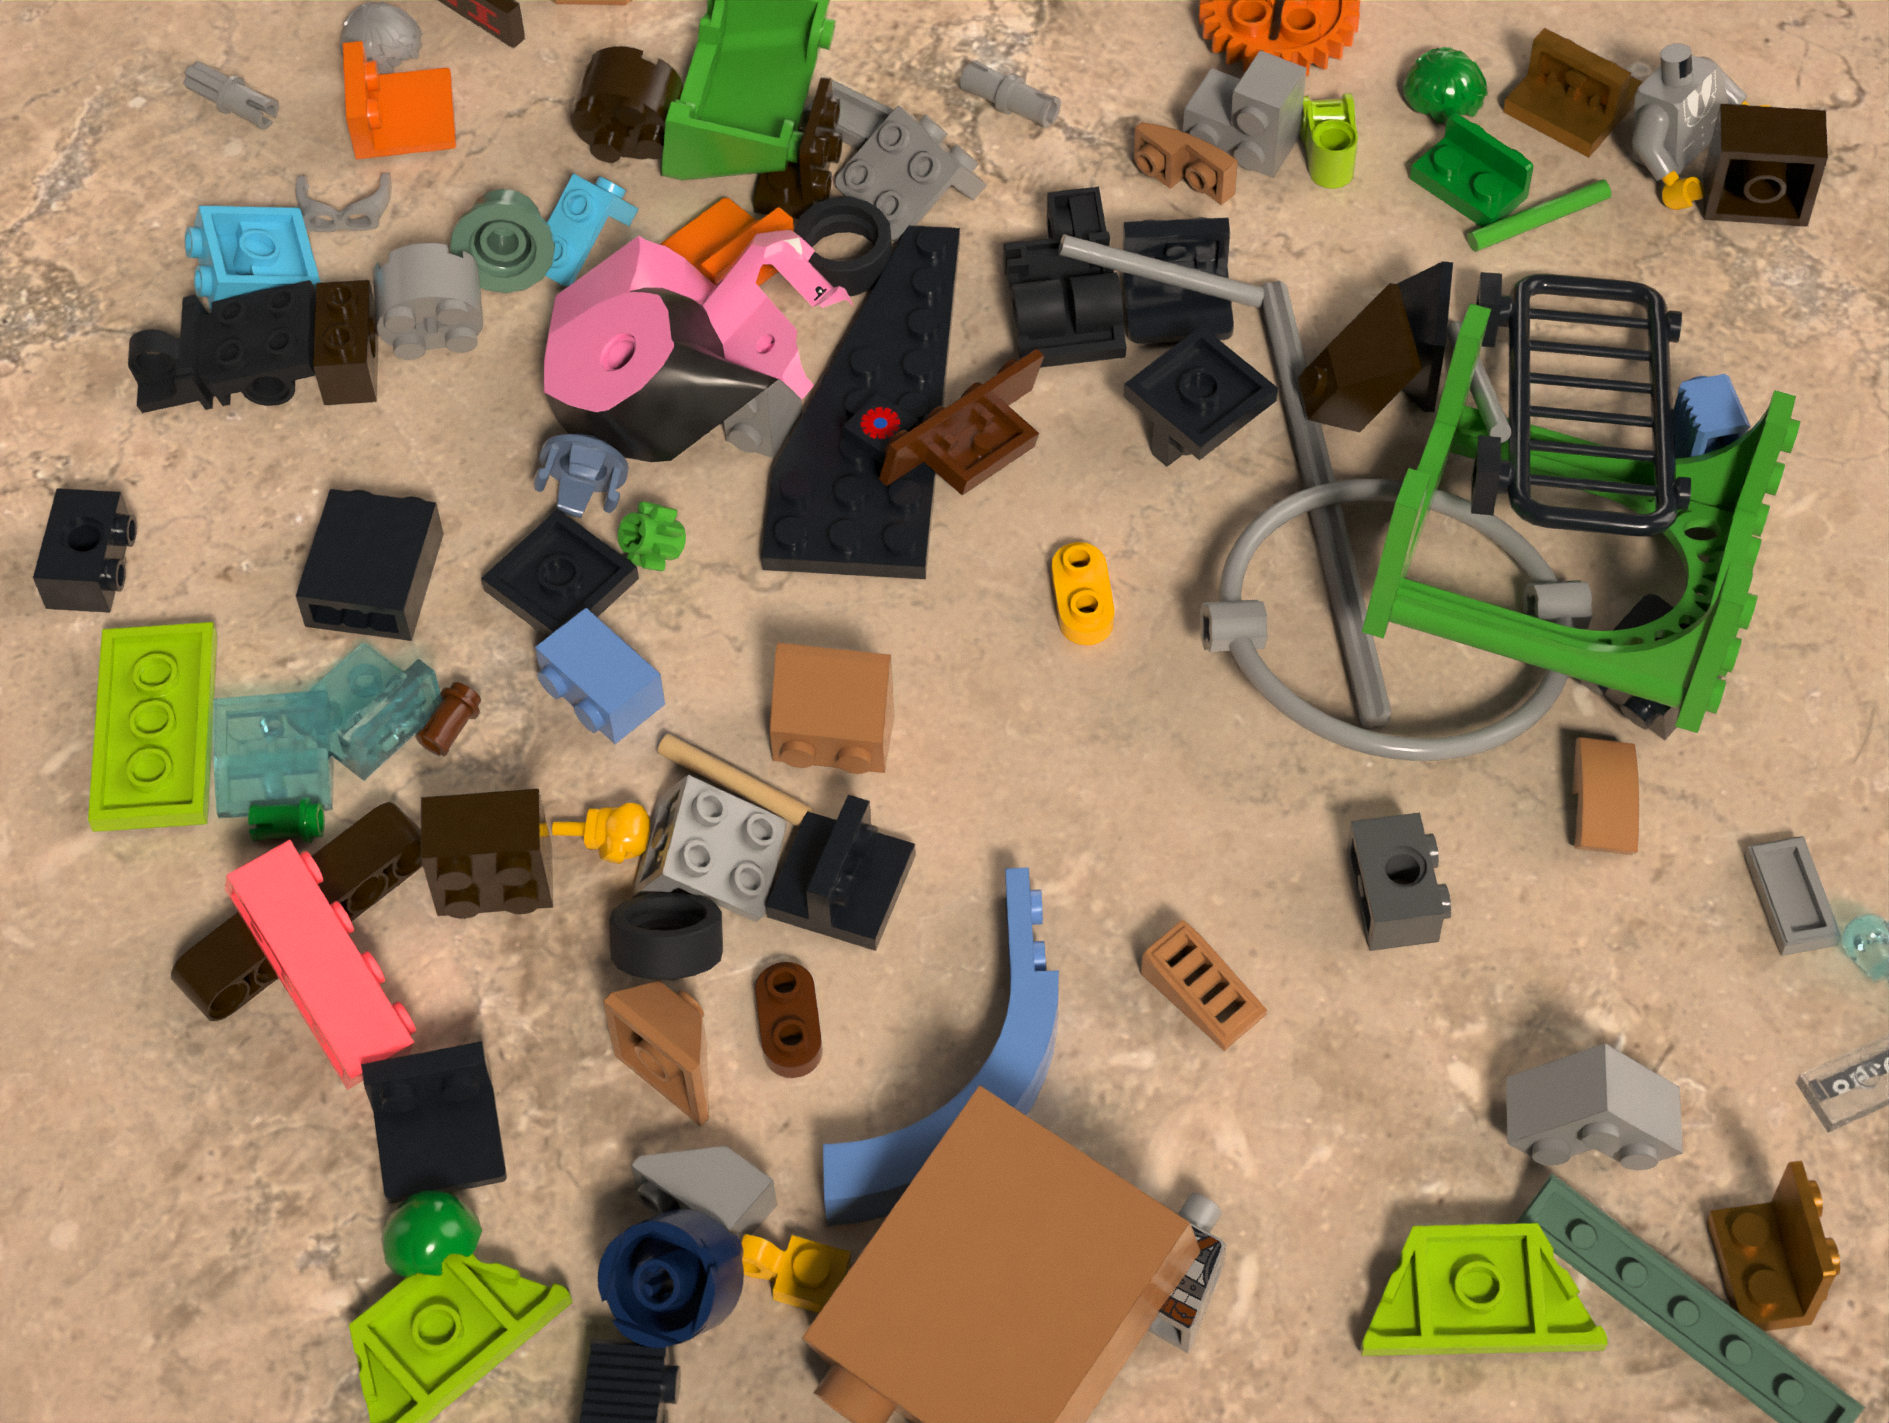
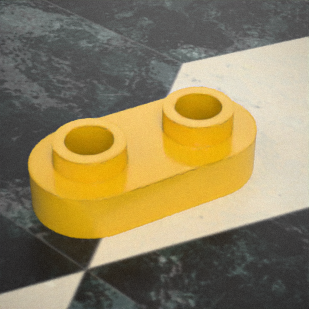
[1051,542,1115,645]

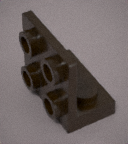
[753,77,843,219]

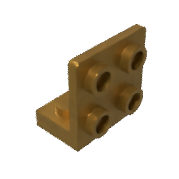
[1706,1160,1840,1331]

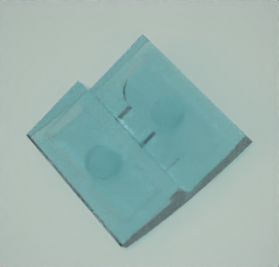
[213,690,334,819]

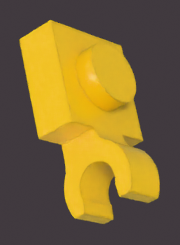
[741,1234,851,1313]

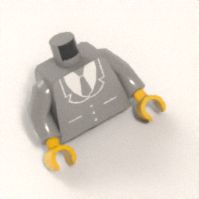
[1632,43,1771,210]

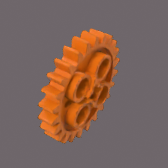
[1198,0,1360,76]

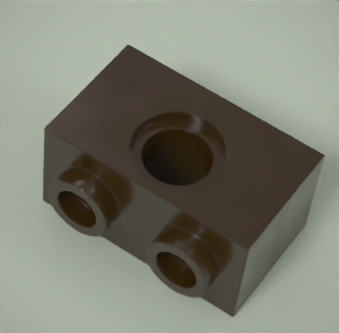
[313,280,379,405]

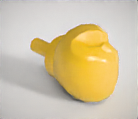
[552,802,651,864]

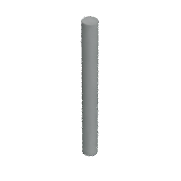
[1058,235,1264,308]
[1447,322,1512,443]

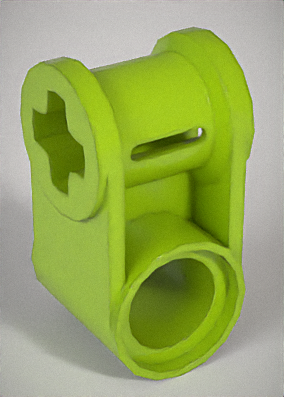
[1300,93,1358,189]

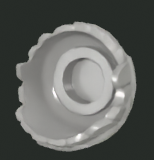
[339,2,423,74]

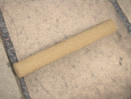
[658,734,813,828]

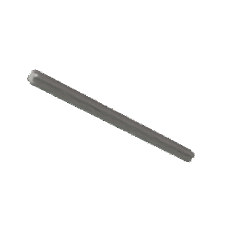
[1260,280,1391,728]

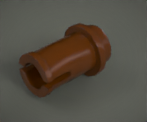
[415,682,481,757]

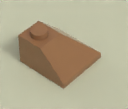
[603,981,709,1127]

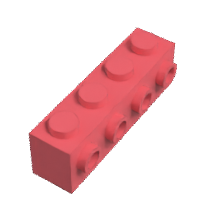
[225,840,416,1090]

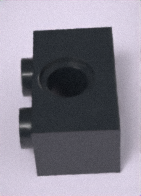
[33,488,137,613]

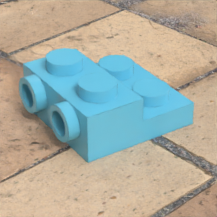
[185,206,321,311]

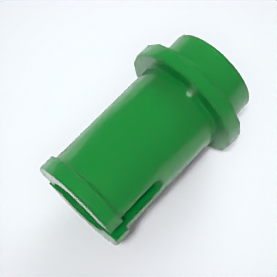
[248,798,325,843]

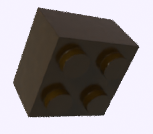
[1703,104,1828,227]
[421,788,553,919]

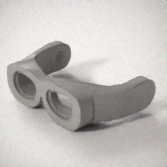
[296,172,392,232]

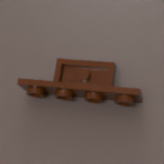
[879,349,1044,496]

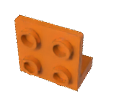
[343,41,456,159]
[659,197,794,286]

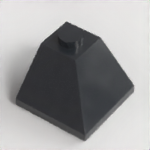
[1397,261,1453,413]

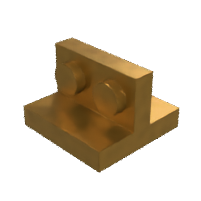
[1503,27,1643,158]

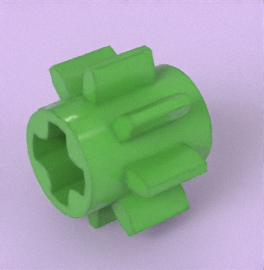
[618,501,686,572]

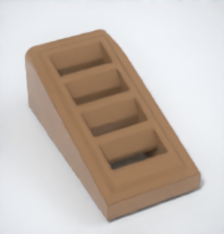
[1141,920,1267,1051]

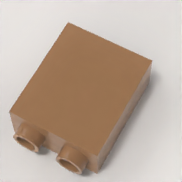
[802,1085,1201,1423]

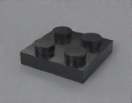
[481,509,639,637]

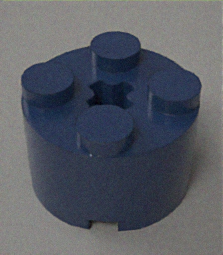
[598,1209,744,1348]

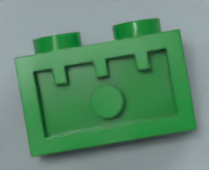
[1410,112,1534,227]

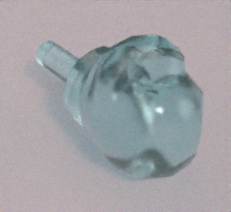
[1841,914,1889,983]

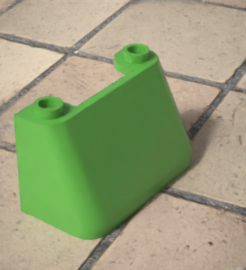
[662,0,836,181]

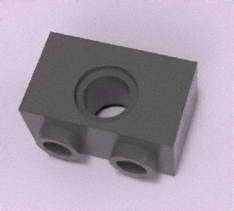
[1346,812,1451,951]

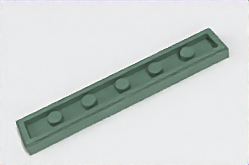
[1515,1174,1866,1423]

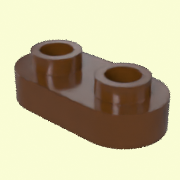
[755,962,823,1078]

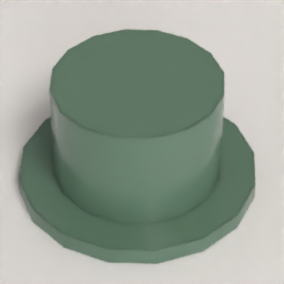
[450,189,555,293]

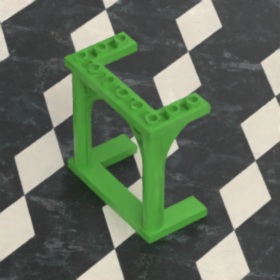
[1362,303,1801,733]

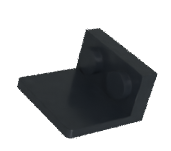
[361,1041,507,1204]

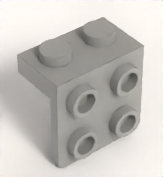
[835,105,987,243]

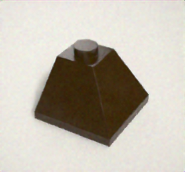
[1297,283,1422,433]

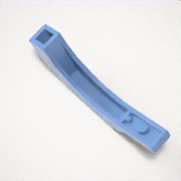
[823,867,1059,1226]

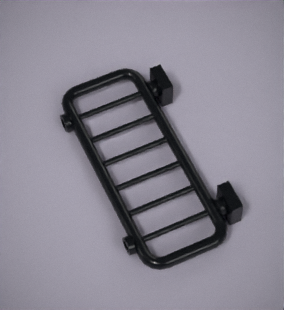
[1471,272,1691,537]

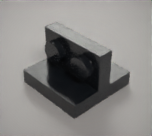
[1124,326,1278,467]
[766,795,916,951]

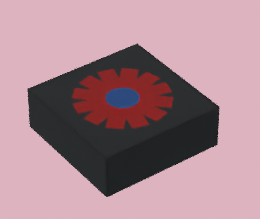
[842,393,919,465]

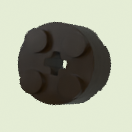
[570,46,683,163]

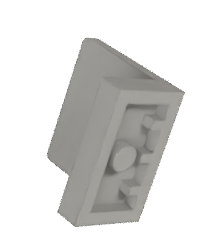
[631,775,787,922]

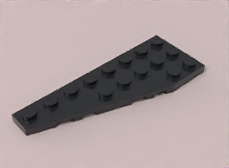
[761,225,960,579]

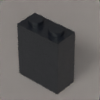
[296,489,444,641]

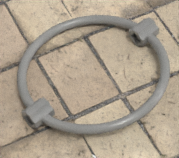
[1200,479,1593,761]

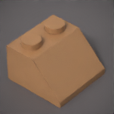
[770,643,894,774]

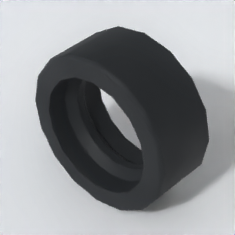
[794,197,892,296]
[609,893,723,980]

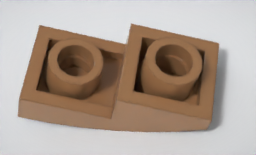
[1134,122,1238,205]
[1572,737,1639,855]

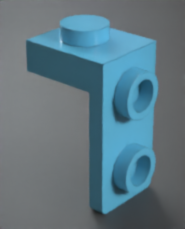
[545,173,639,287]

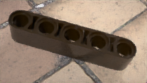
[171,802,423,1021]

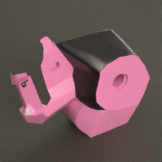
[544,230,855,462]

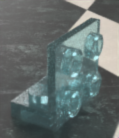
[286,643,442,781]

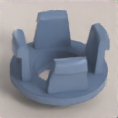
[534,433,629,518]

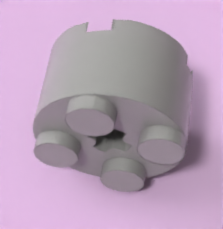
[373,243,483,360]

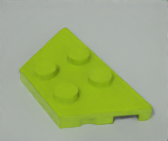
[1361,1223,1608,1356]
[349,1254,573,1423]

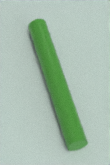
[1467,179,1611,252]

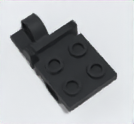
[1003,187,1127,368]
[128,280,316,413]

